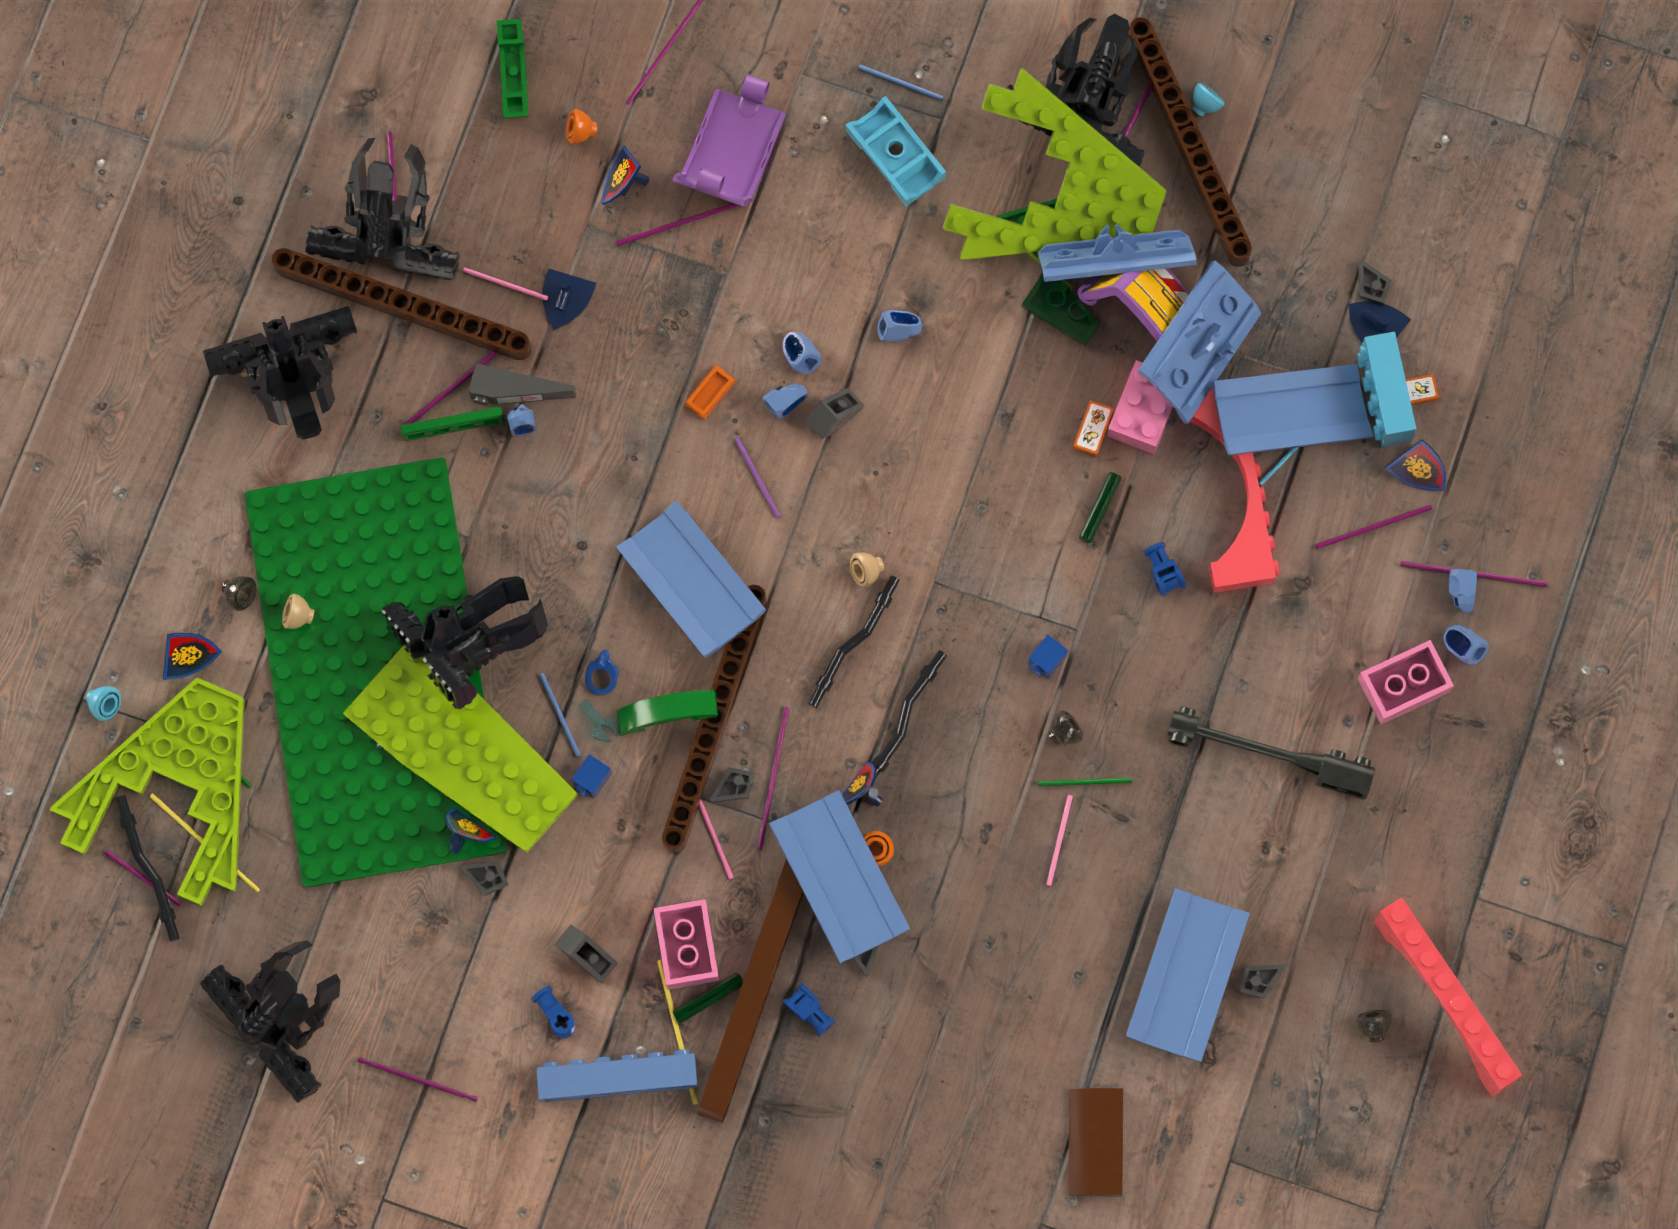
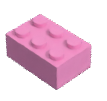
[1107,360,1174,455]
[1358,640,1454,725]
[654,899,720,990]

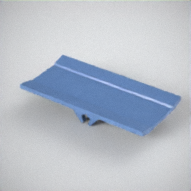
[1037,224,1197,282]
[1138,261,1261,424]
[1213,364,1373,456]
[616,500,766,658]
[769,790,910,964]
[1126,888,1250,1062]

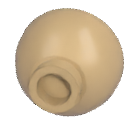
[850,552,884,588]
[282,593,314,629]

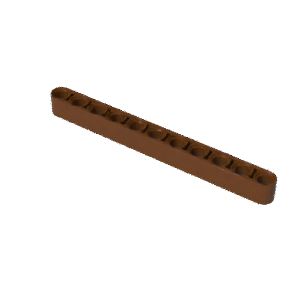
[1129,17,1252,267]
[272,248,531,360]
[662,584,767,854]
[697,859,804,1123]

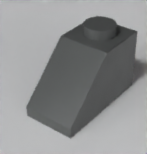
[805,388,864,439]
[554,925,618,983]

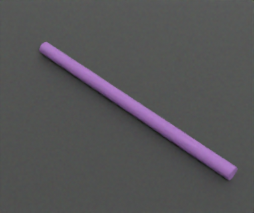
[735,437,781,518]

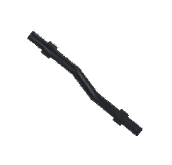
[808,575,900,709]
[871,650,947,779]
[115,795,180,942]

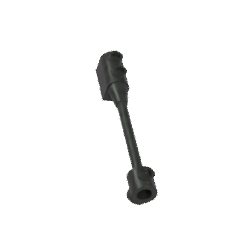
[1167,707,1375,800]

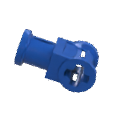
[1143,542,1186,597]
[782,983,836,1037]
[531,986,575,1039]

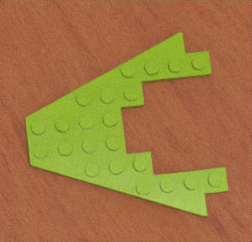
[943,68,1166,260]
[50,678,245,906]

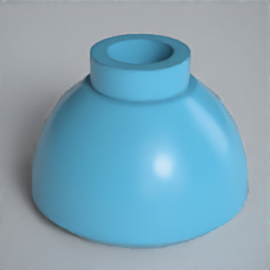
[1191,83,1225,117]
[86,686,121,721]

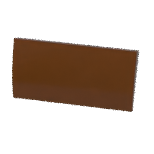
[1068,1088,1123,1197]

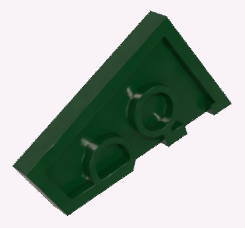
[1021,273,1099,346]

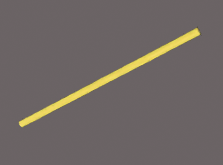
[150,793,260,893]
[657,960,698,1105]

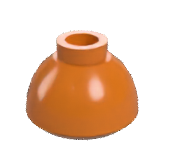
[566,109,597,144]
[863,831,894,867]

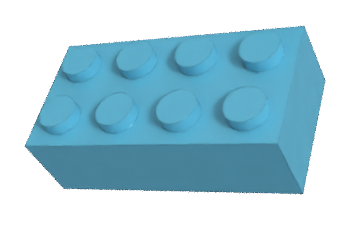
[1357,332,1416,448]

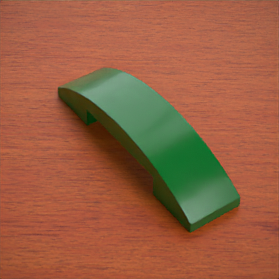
[497,19,529,119]
[617,690,718,736]

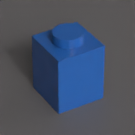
[1028,634,1068,679]
[572,754,612,798]

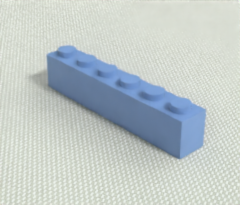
[537,1050,698,1103]

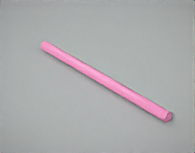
[463,267,549,301]
[694,793,734,880]
[1046,795,1073,886]

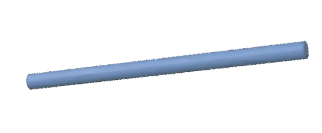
[858,64,943,101]
[539,673,581,757]

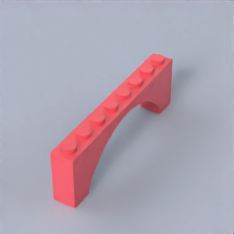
[1181,387,1280,593]
[1374,897,1522,1098]

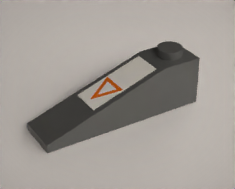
[468,363,576,406]

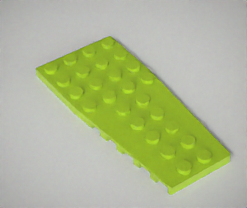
[343,646,578,853]

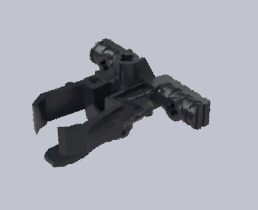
[1006,13,1144,166]
[305,138,460,281]
[203,306,357,440]
[381,576,548,710]
[200,940,341,1103]

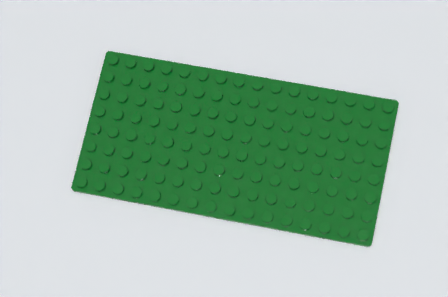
[245,457,508,888]

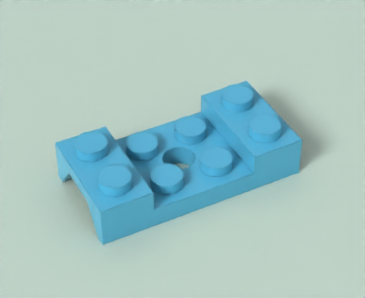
[845,96,946,207]

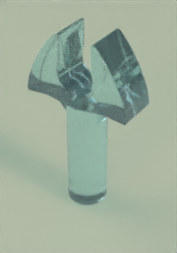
[579,699,618,743]

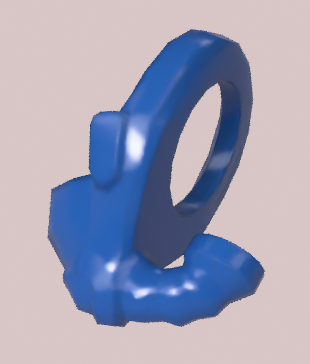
[585,649,619,695]

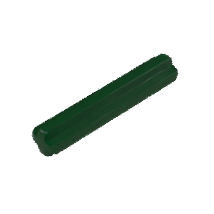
[1079,472,1121,543]
[673,973,743,1023]

